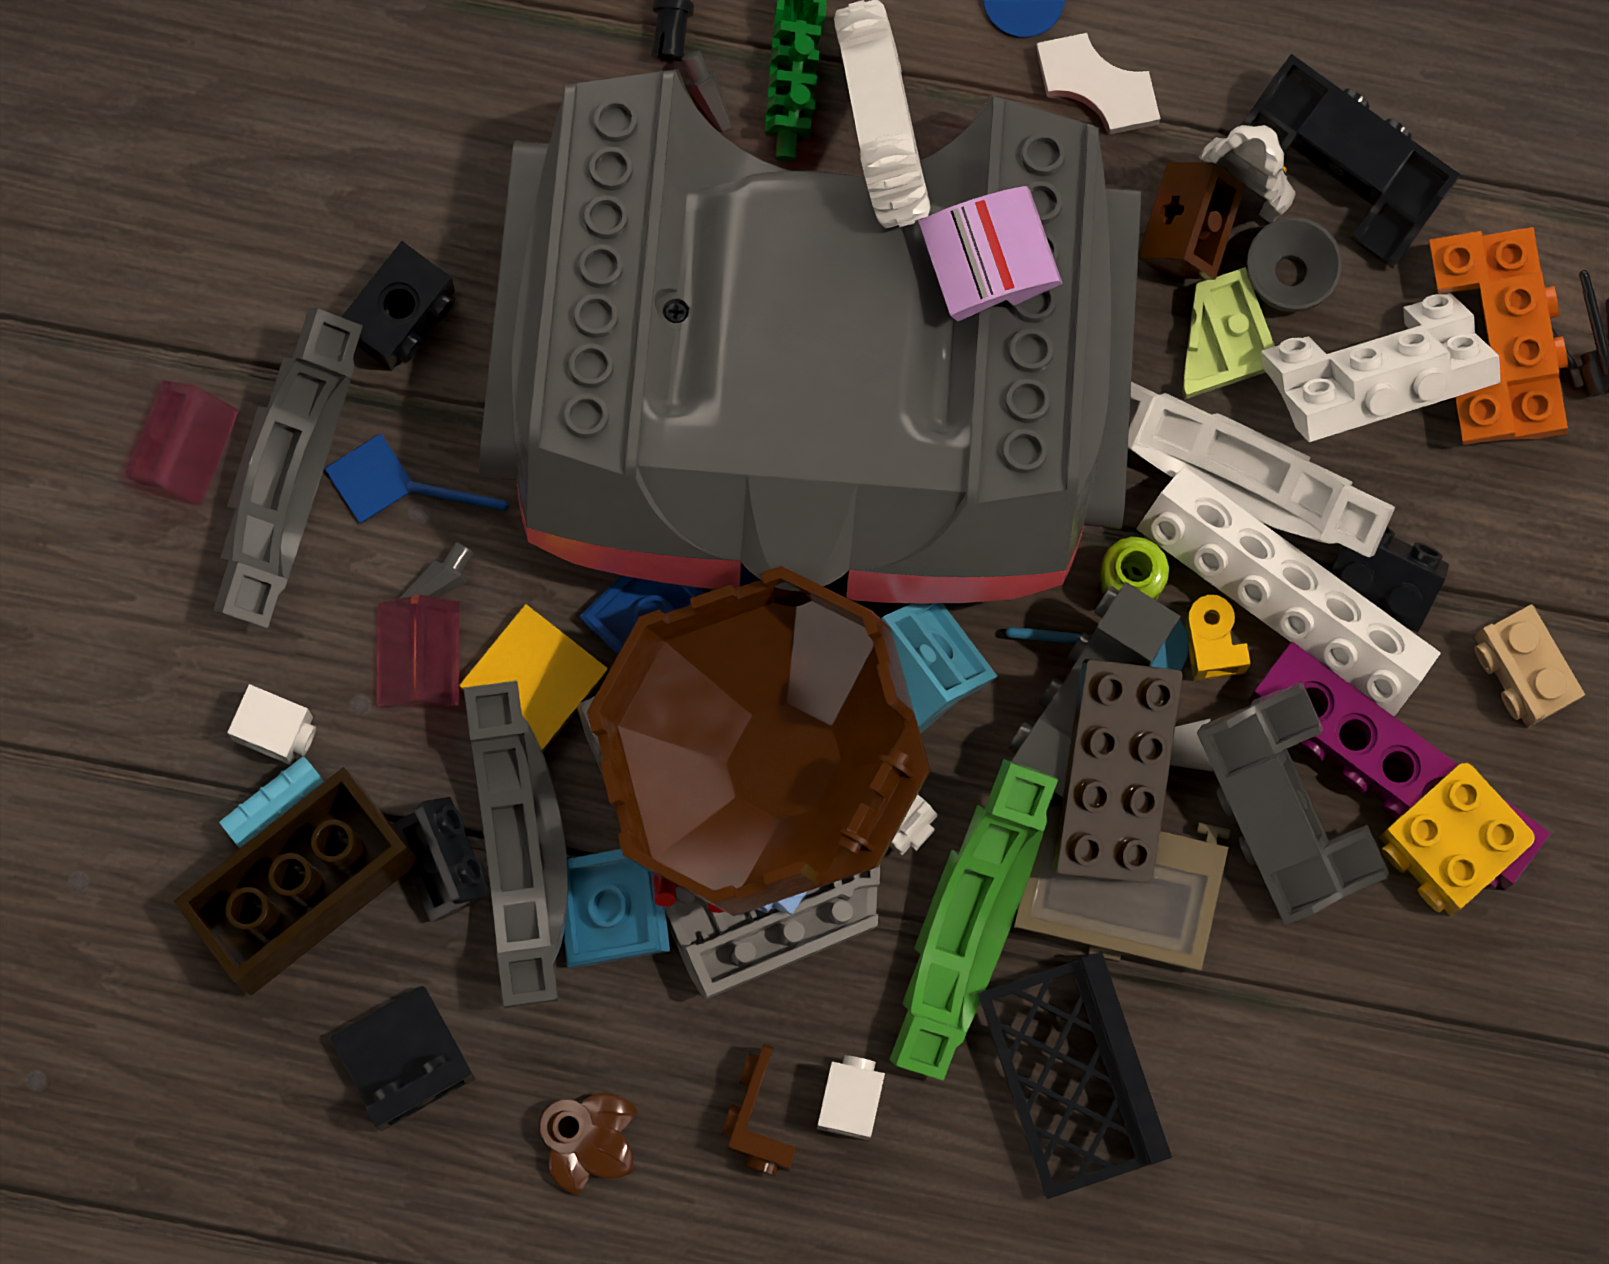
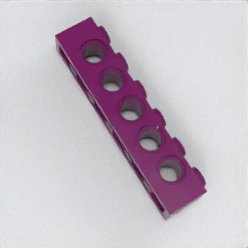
[1249,642,1551,891]

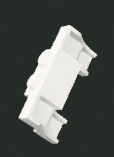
[1261,293,1501,442]

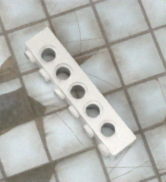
[1136,466,1441,716]

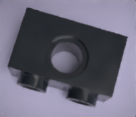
[342,241,455,371]

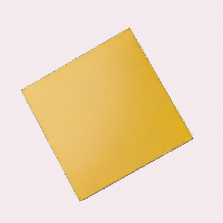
[459,604,609,753]

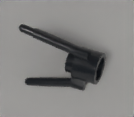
[1551,270,1609,398]

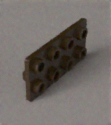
[1053,659,1183,883]

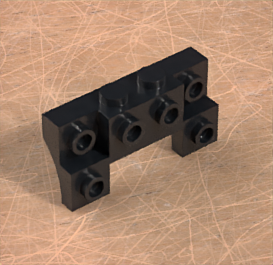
[1240,54,1461,269]

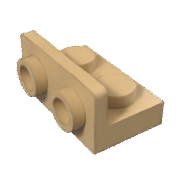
[1474,604,1585,728]

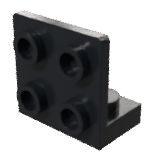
[331,986,476,1132]

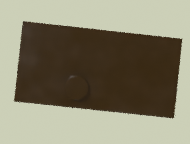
[173,767,420,996]

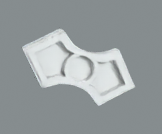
[1036,33,1160,135]

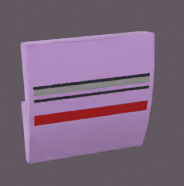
[918,186,1063,321]

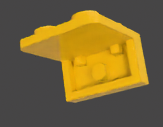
[1378,763,1535,916]

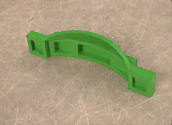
[889,759,1058,1081]

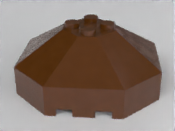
[587,566,931,916]

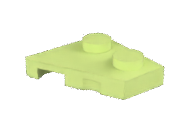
[1182,268,1275,400]

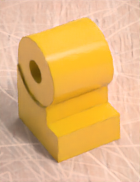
[1185,595,1250,681]

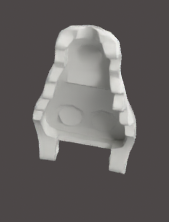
[1198,125,1295,223]

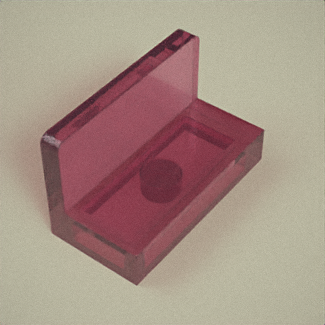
[124,380,238,504]
[377,595,460,708]

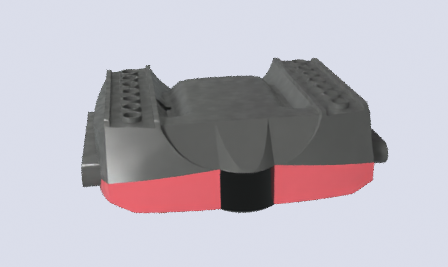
[479,69,1141,607]

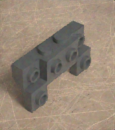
[1197,681,1389,925]

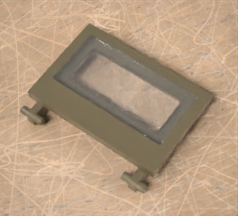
[1014,792,1230,972]

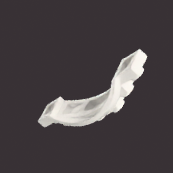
[1128,382,1395,557]

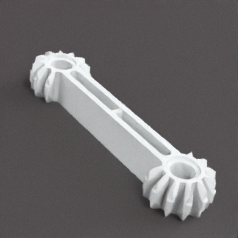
[834,0,931,228]

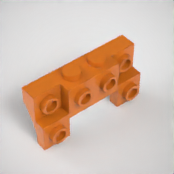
[1429,227,1568,445]

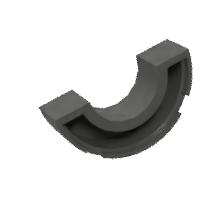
[1008,582,1180,797]

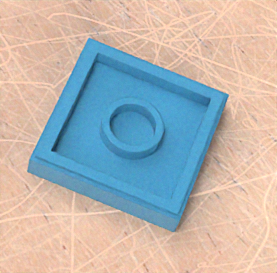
[564,849,670,968]

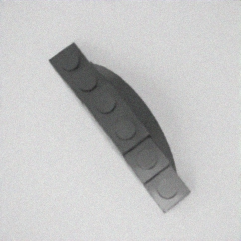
[213,308,363,628]
[464,681,568,1009]

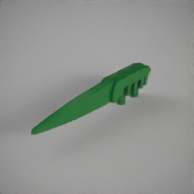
[765,0,827,162]

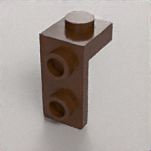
[721,1044,797,1177]

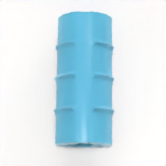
[219,756,324,848]

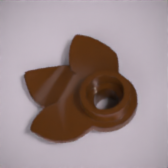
[538,1093,637,1195]

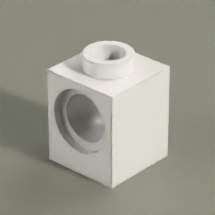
[227,684,316,765]
[817,1055,885,1141]

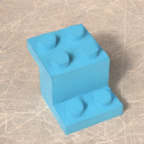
[881,603,997,734]

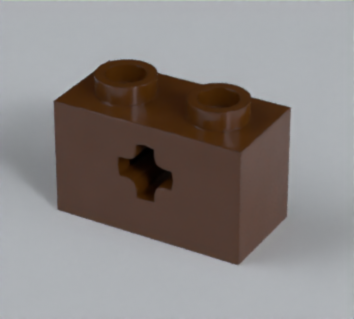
[1138,162,1246,280]

